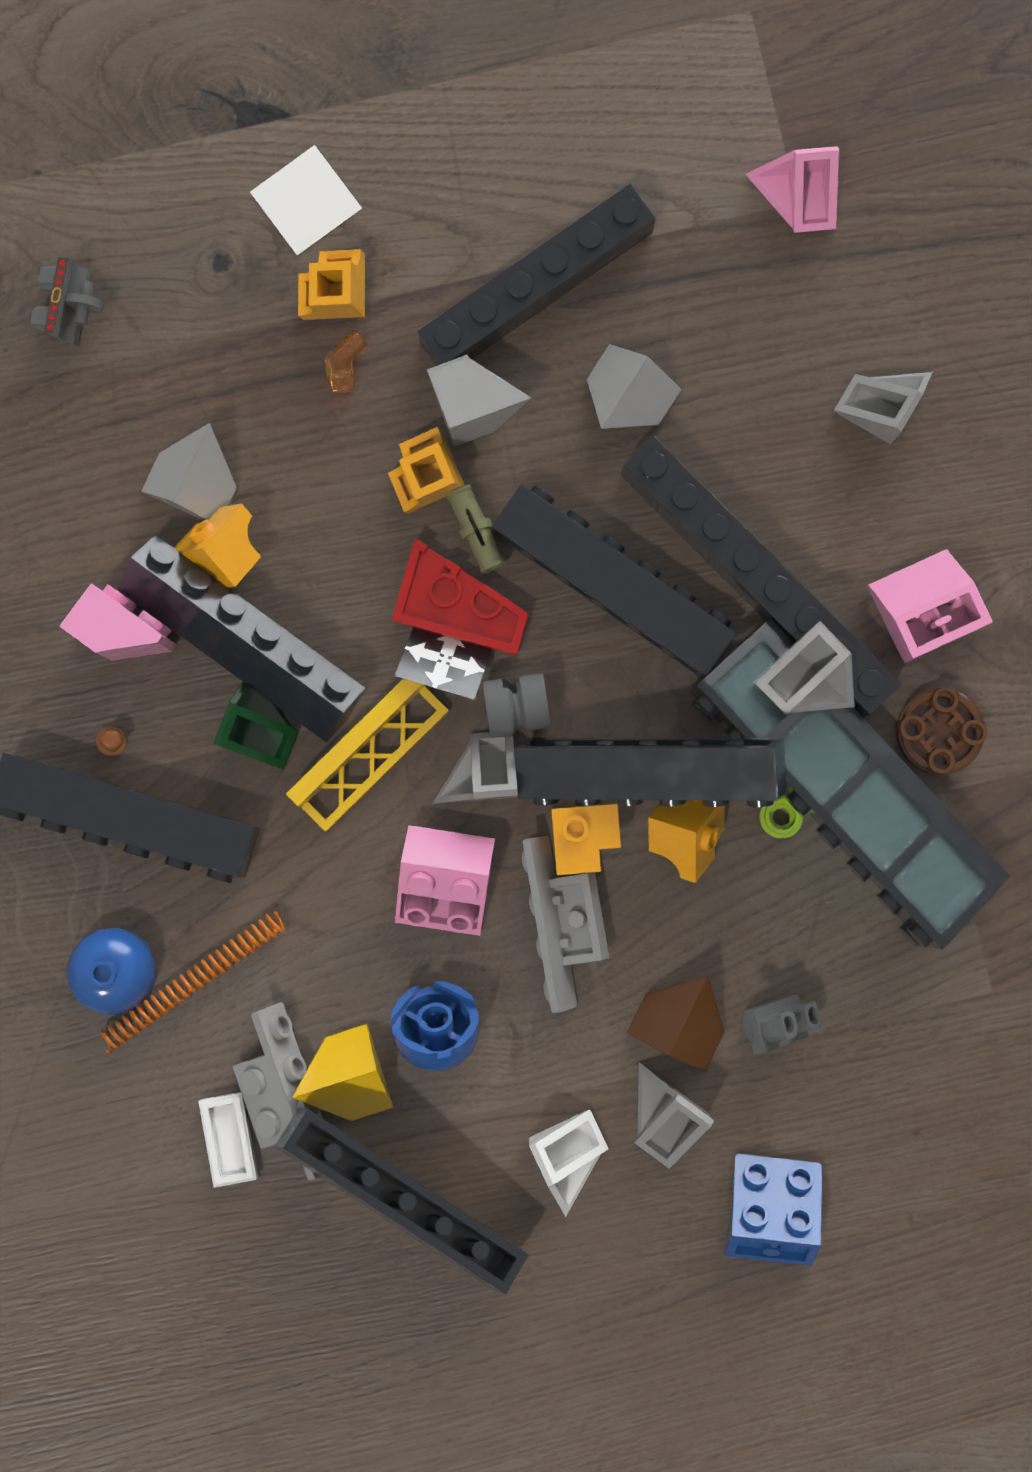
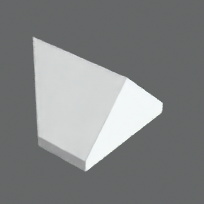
[529,1110,608,1217]

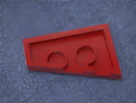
[392,537,528,656]

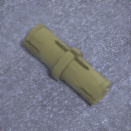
[446,484,506,574]

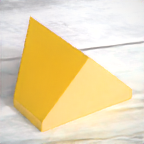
[292,1024,393,1121]

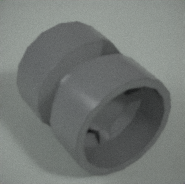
[483,673,551,737]

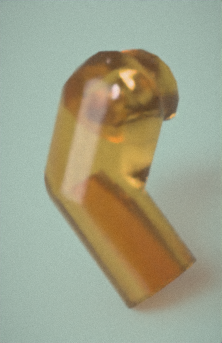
[325,330,367,393]

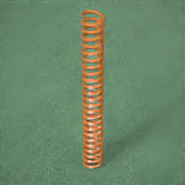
[100,911,285,1054]

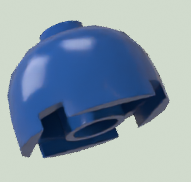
[67,927,157,1015]
[391,981,479,1072]

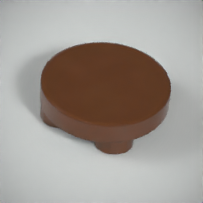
[896,687,987,775]

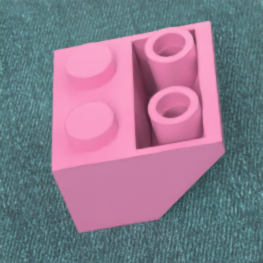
[867,549,993,663]
[60,583,177,661]
[395,825,495,936]

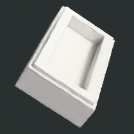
[198,1092,259,1188]

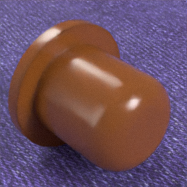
[96,726,127,756]

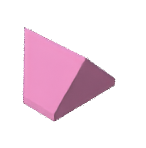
[745,146,839,233]

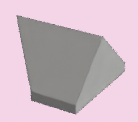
[586,344,681,429]
[427,355,531,447]
[834,372,933,444]
[141,423,238,520]
[755,621,855,715]
[432,732,518,804]
[634,1062,714,1169]

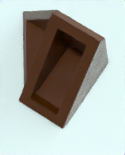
[627,976,725,1072]

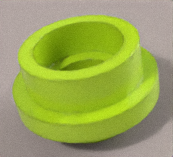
[759,795,803,839]

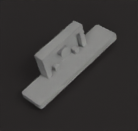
[522,836,609,1013]
[232,1002,323,1180]

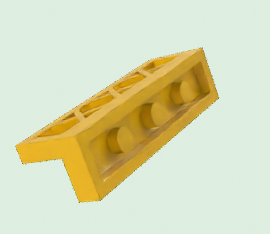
[286,679,449,832]

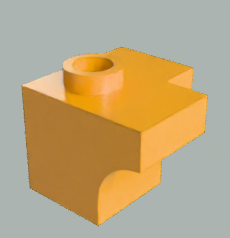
[298,249,365,320]
[388,427,464,513]
[174,504,261,587]
[648,800,725,883]
[551,804,621,875]

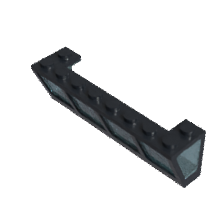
[690,618,1010,950]

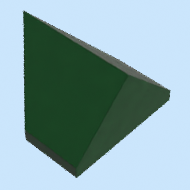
[213,681,298,770]

